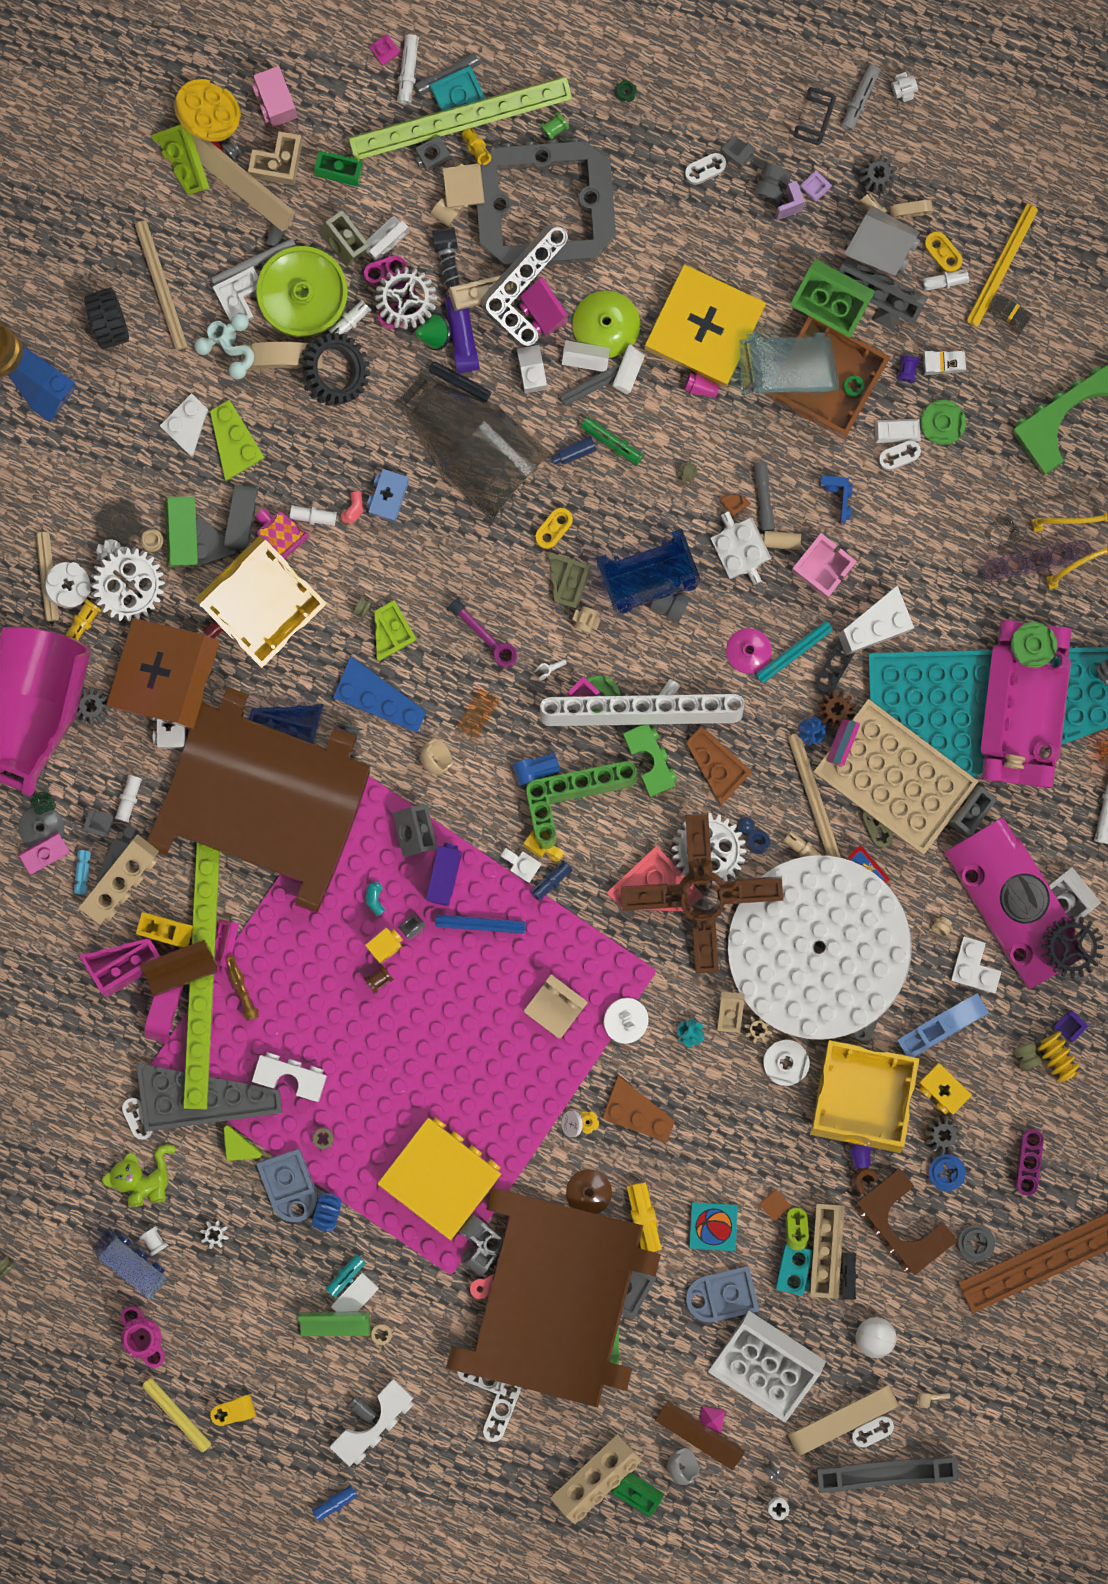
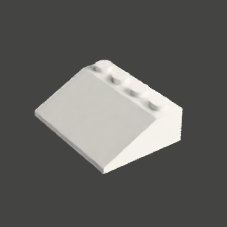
[708,1310,826,1423]

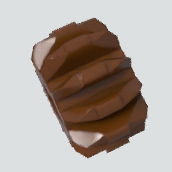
[817,690,856,729]

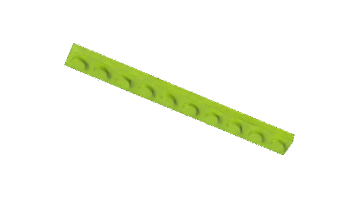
[348,76,572,160]

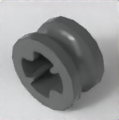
[221,138,243,161]
[762,1460,784,1483]

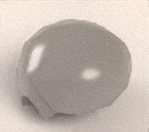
[667,1448,699,1485]

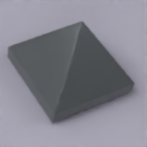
[873,307,899,330]
[398,913,426,939]

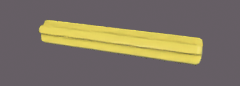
[142,1378,211,1452]

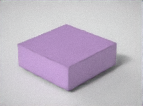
[800,170,832,203]

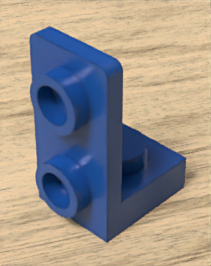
[820,476,853,526]

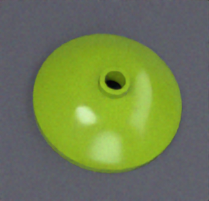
[572,291,640,358]

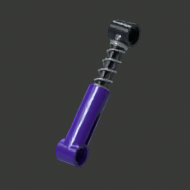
[432,226,480,374]

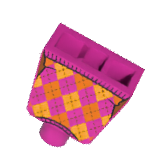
[255,508,310,559]

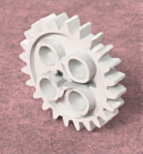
[90,547,165,621]
[671,813,746,888]

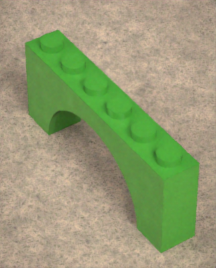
[1012,360,1108,476]

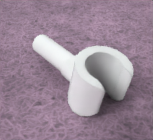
[534,659,567,681]

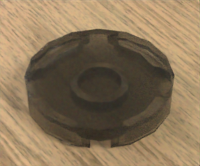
[96,500,142,546]

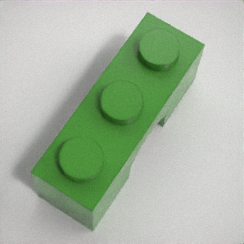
[623,724,677,798]

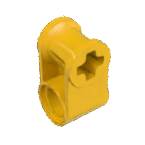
[210,1394,257,1426]

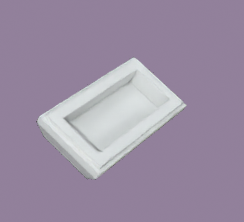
[612,344,645,394]
[874,419,921,443]

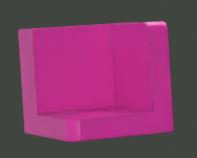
[567,676,600,697]

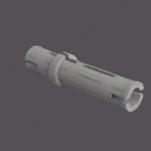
[840,64,881,131]

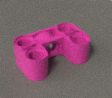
[364,256,420,329]

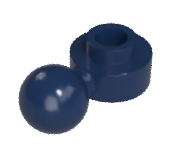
[737,817,770,854]

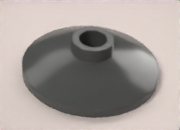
[19,805,64,848]

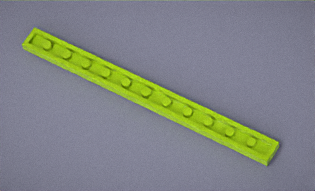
[184,843,220,1110]

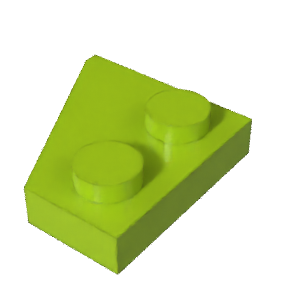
[375,600,417,662]

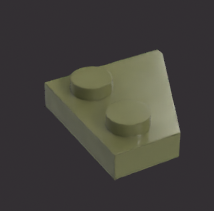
[549,553,592,610]

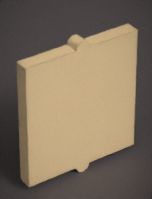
[443,164,485,208]

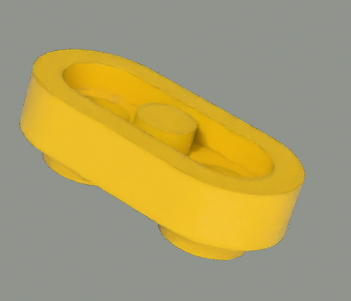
[925,232,962,273]
[536,508,573,549]

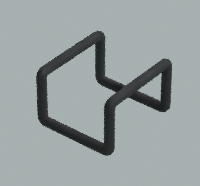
[793,87,836,145]

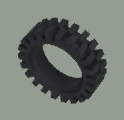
[298,333,370,406]

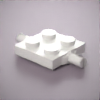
[711,512,772,585]

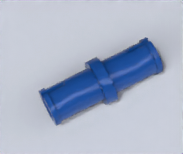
[312,1484,358,1522]

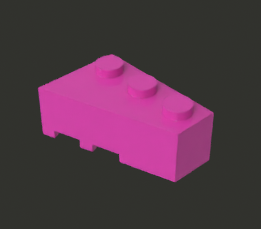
[79,938,162,998]

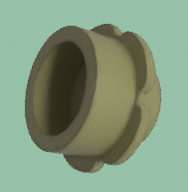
[678,461,697,483]

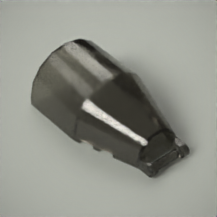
[393,370,553,522]

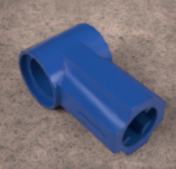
[512,753,561,786]

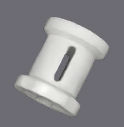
[139,1226,169,1257]
[767,1497,789,1520]

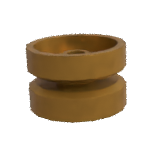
[0,322,24,377]

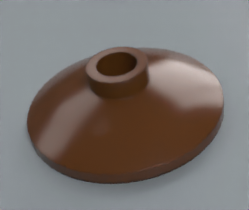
[566,1169,612,1214]

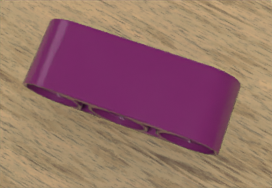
[1015,1129,1044,1196]

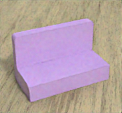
[775,181,805,220]

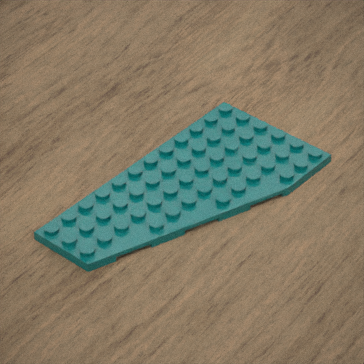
[868,647,1108,777]

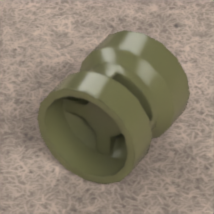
[1013,1042,1043,1072]

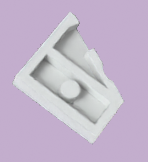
[160,393,208,457]

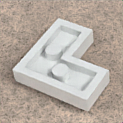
[213,266,259,322]
[951,937,1002,994]

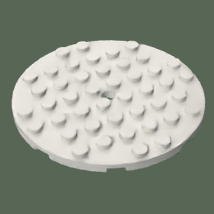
[728,855,912,1040]

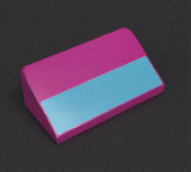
[826,719,860,767]

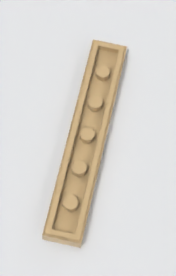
[192,135,295,231]

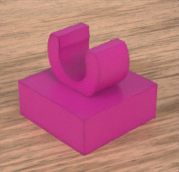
[369,34,401,66]

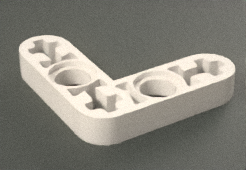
[457,1371,521,1442]

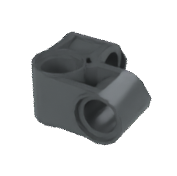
[458,1214,503,1276]

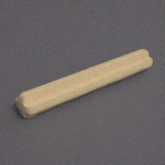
[36,532,59,622]

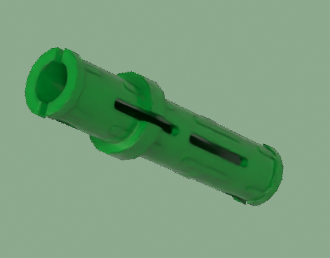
[580,416,644,467]

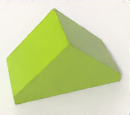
[224,1125,263,1161]

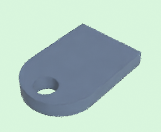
[256,1148,318,1222]
[686,1266,759,1322]

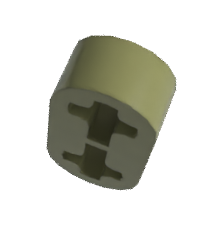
[862,811,893,848]

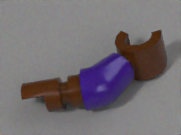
[849,1143,879,1195]

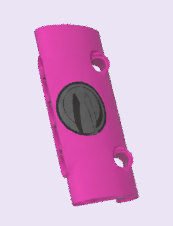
[944,817,1087,990]

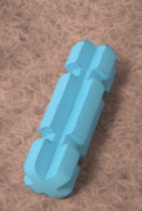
[74,850,91,895]

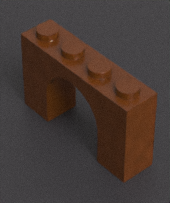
[856,1168,958,1275]

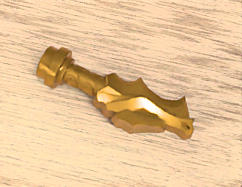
[225,955,259,1021]

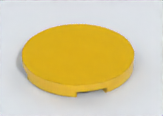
[174,79,241,141]

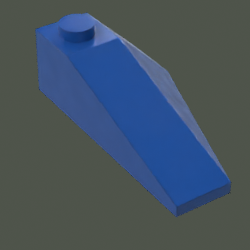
[8,346,77,422]

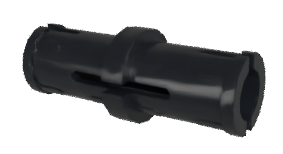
[840,1253,858,1300]

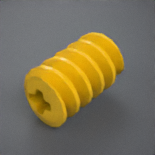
[1037,1031,1082,1083]

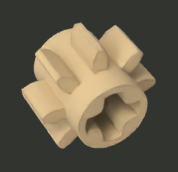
[572,606,601,634]
[744,1017,772,1044]

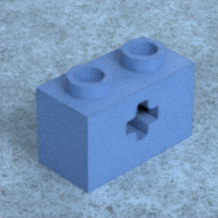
[366,469,409,523]

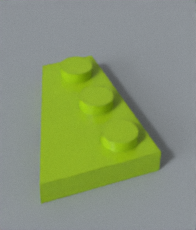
[150,125,209,195]
[210,400,265,481]

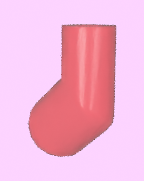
[341,491,364,523]

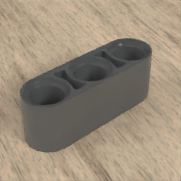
[224,484,258,550]

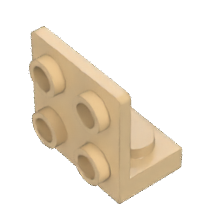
[524,975,588,1038]

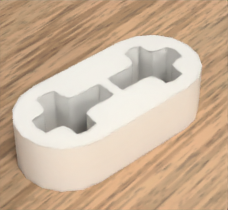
[685,153,726,185]
[879,441,921,471]
[122,1098,153,1140]
[852,1416,894,1447]

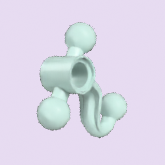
[194,313,254,379]

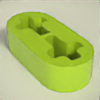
[785,1208,809,1251]

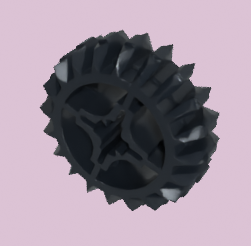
[1041,916,1104,978]

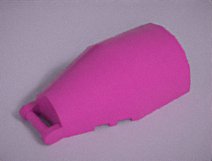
[0,626,91,796]

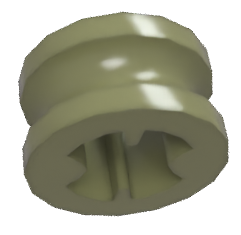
[353,596,373,619]
[313,1128,334,1149]
[0,1256,16,1279]

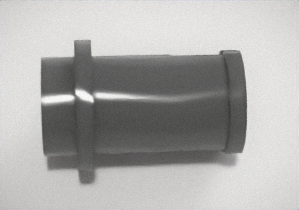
[347,1396,377,1424]

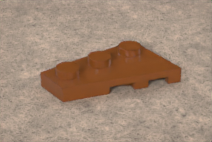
[602,1076,675,1142]

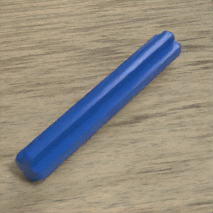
[435,915,526,934]

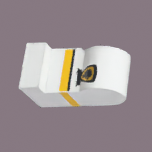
[923,351,966,375]

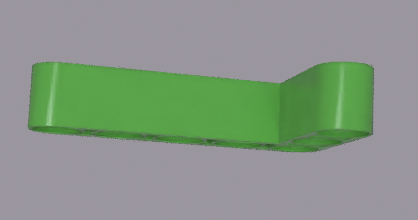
[526,762,637,849]

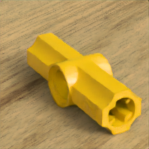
[627,1182,662,1252]

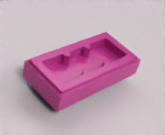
[18,832,70,875]
[215,919,239,968]

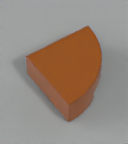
[719,495,751,518]

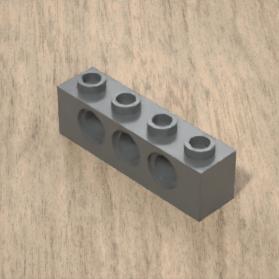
[839,257,928,324]

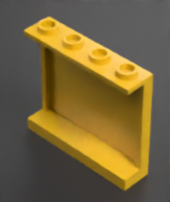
[378,1117,502,1240]

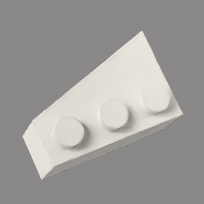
[838,586,914,655]

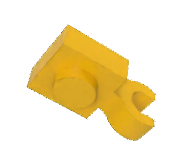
[523,829,564,864]

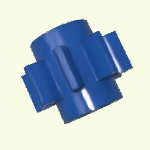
[797,716,826,746]

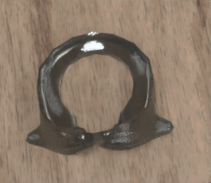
[986,513,1021,550]

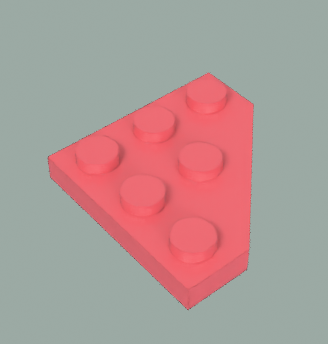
[607,846,704,912]

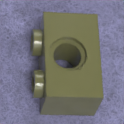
[319,210,370,267]

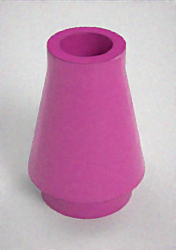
[684,372,719,398]

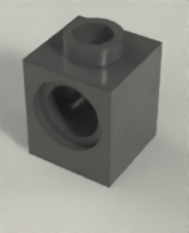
[414,135,451,172]

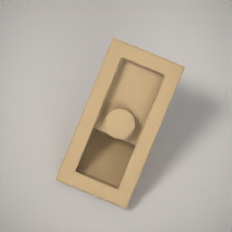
[717,992,744,1033]

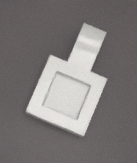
[501,848,542,883]

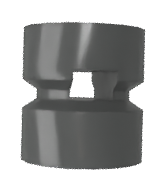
[753,163,792,205]
[649,584,691,624]

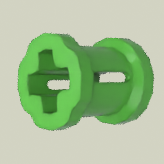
[540,112,570,140]

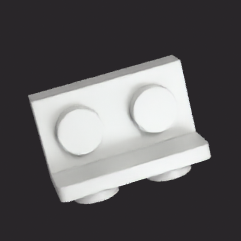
[366,216,409,262]

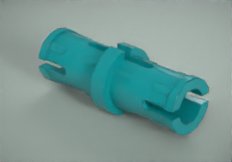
[325,1254,367,1298]

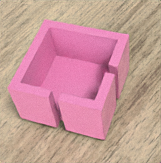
[252,66,298,127]
[791,533,857,600]

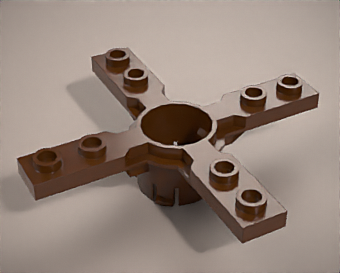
[621,813,783,973]

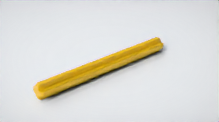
[967,204,1038,327]

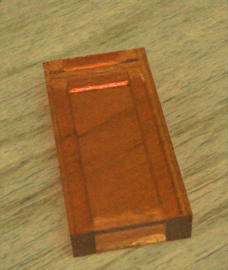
[457,688,500,739]

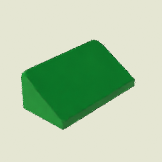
[611,1472,664,1517]

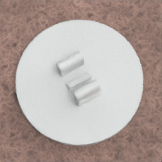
[603,998,648,1044]

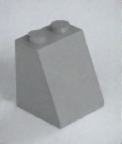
[845,206,920,276]

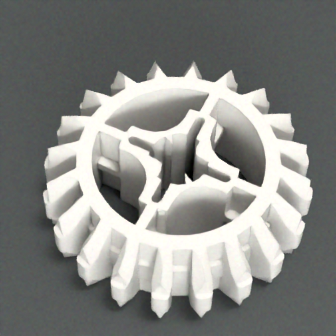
[375,267,437,329]

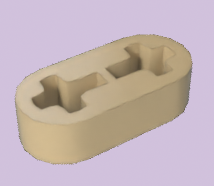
[889,200,933,219]

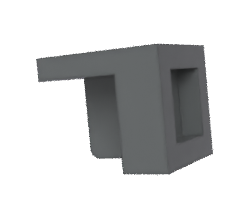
[720,136,756,170]
[83,808,114,838]

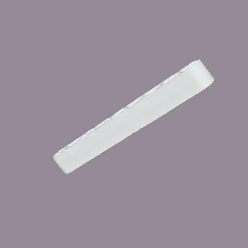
[540,694,745,726]

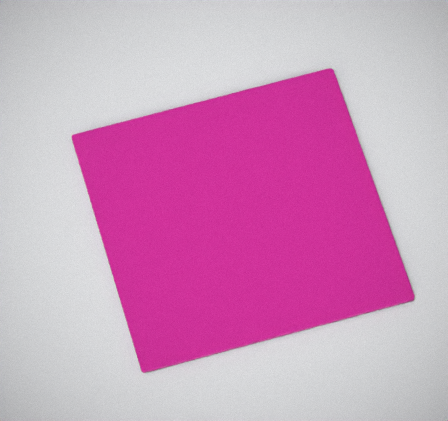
[150,776,655,1274]

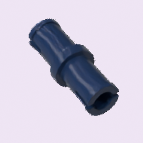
[530,860,573,902]

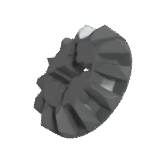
[958,1225,995,1262]

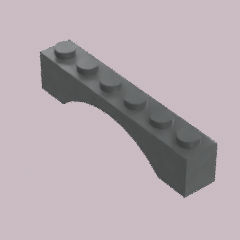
[816,1455,958,1493]

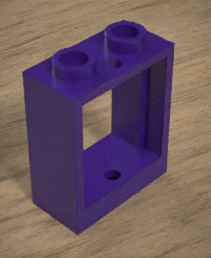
[426,843,462,907]

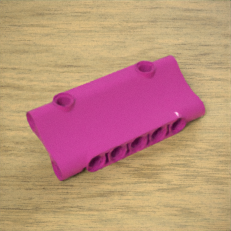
[981,620,1072,788]

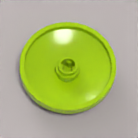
[256,246,348,338]

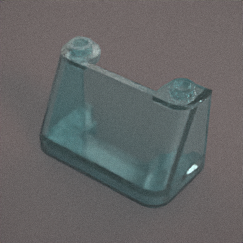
[740,333,839,395]

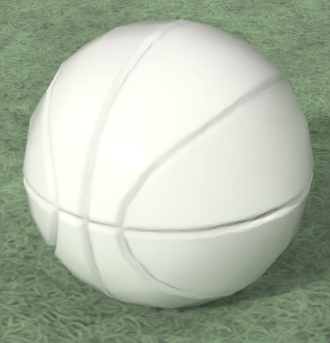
[856,1317,897,1358]

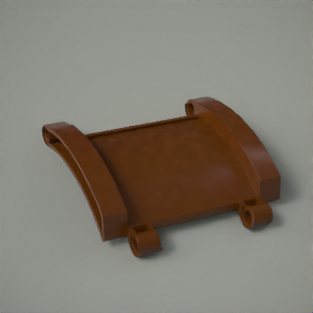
[147,687,370,913]
[446,1188,661,1408]

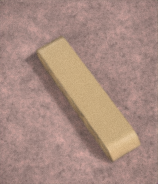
[788,1384,899,1456]

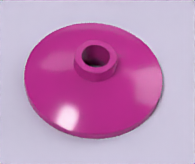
[726,628,772,674]

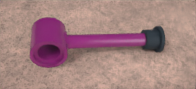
[447,597,517,669]

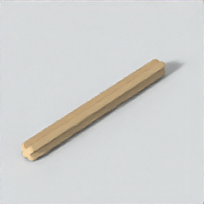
[135,220,187,350]
[788,733,841,858]

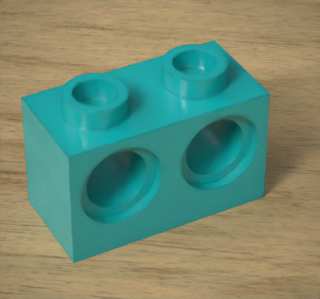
[775,1244,813,1296]

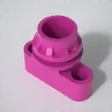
[121,1305,166,1368]

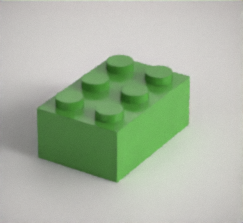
[790,259,876,338]

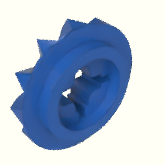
[929,1154,966,1191]

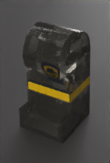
[989,296,1033,336]

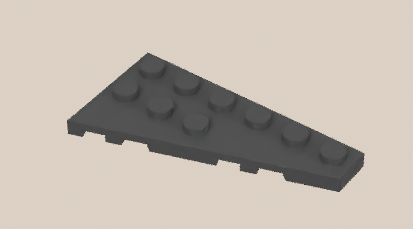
[136,1063,283,1132]

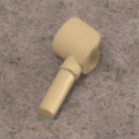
[917,1393,950,1407]

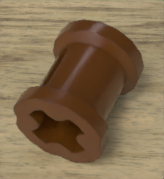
[364,964,394,994]

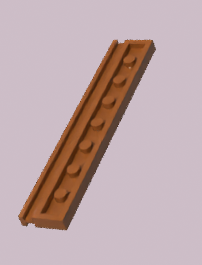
[958,1213,1108,1313]

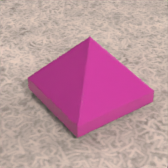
[700,1406,725,1433]

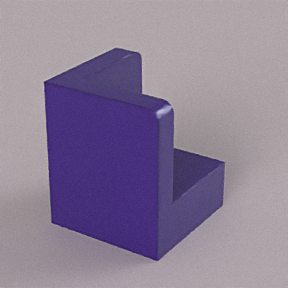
[1053,1010,1088,1043]

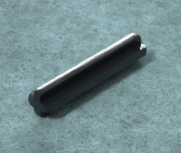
[429,362,492,402]

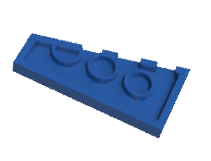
[333,656,426,733]

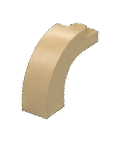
[241,342,322,371]

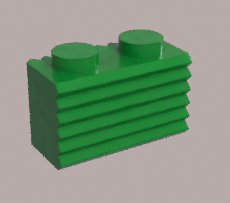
[314,150,364,187]

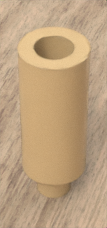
[760,531,801,550]

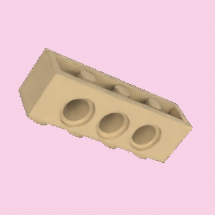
[79,834,159,925]
[810,1204,845,1299]
[550,1434,642,1524]

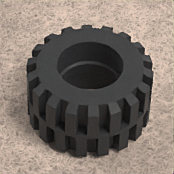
[84,287,129,350]

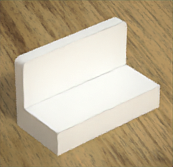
[562,340,610,372]

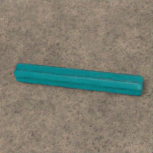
[756,621,833,684]

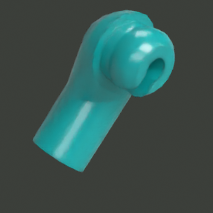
[365,881,386,917]

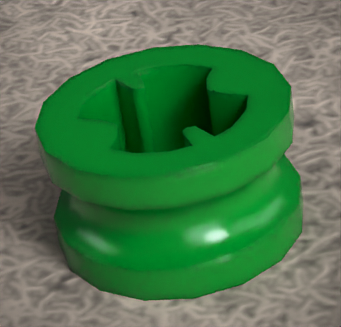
[843,375,864,398]

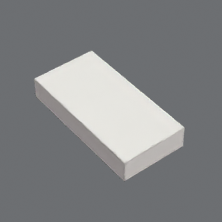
[331,1272,379,1312]

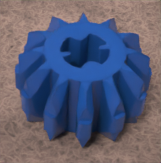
[312,1193,342,1232]

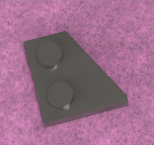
[194,517,236,568]

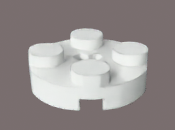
[44,562,91,609]
[763,1040,810,1086]

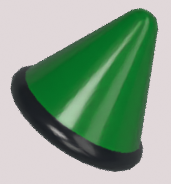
[415,312,451,351]

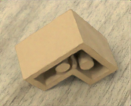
[248,132,303,185]

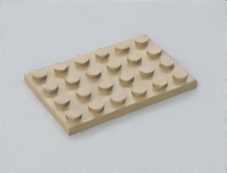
[813,699,979,855]

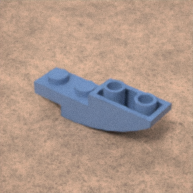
[897,993,989,1057]

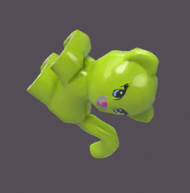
[102,1144,176,1208]

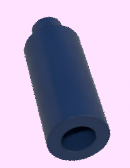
[551,436,597,465]

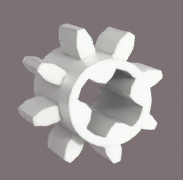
[891,72,918,102]
[96,540,124,565]
[200,1220,229,1249]

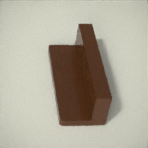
[140,940,217,996]

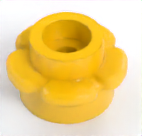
[580,1111,599,1134]

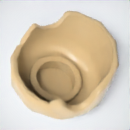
[420,738,453,775]

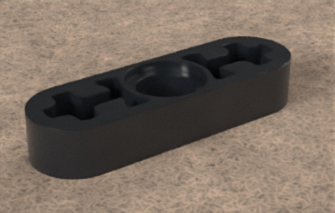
[816,639,855,693]

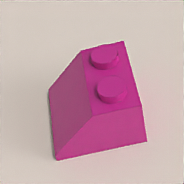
[519,277,568,337]

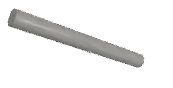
[211,238,296,285]

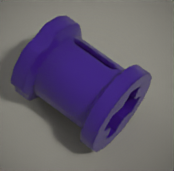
[896,355,920,383]

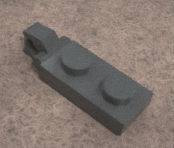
[96,825,137,884]

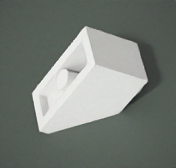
[517,345,547,393]

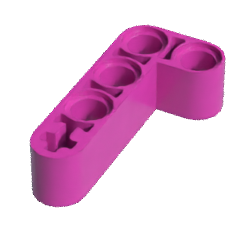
[144,948,184,1044]

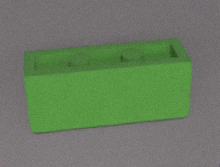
[165,497,198,568]
[297,1311,371,1336]

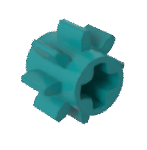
[677,1018,705,1049]

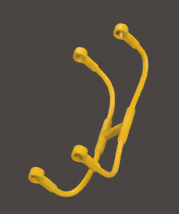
[1031,512,1108,590]

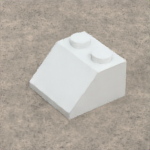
[1049,868,1101,923]

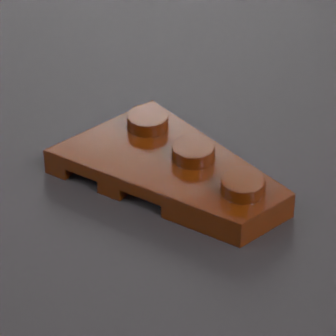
[686,726,752,806]

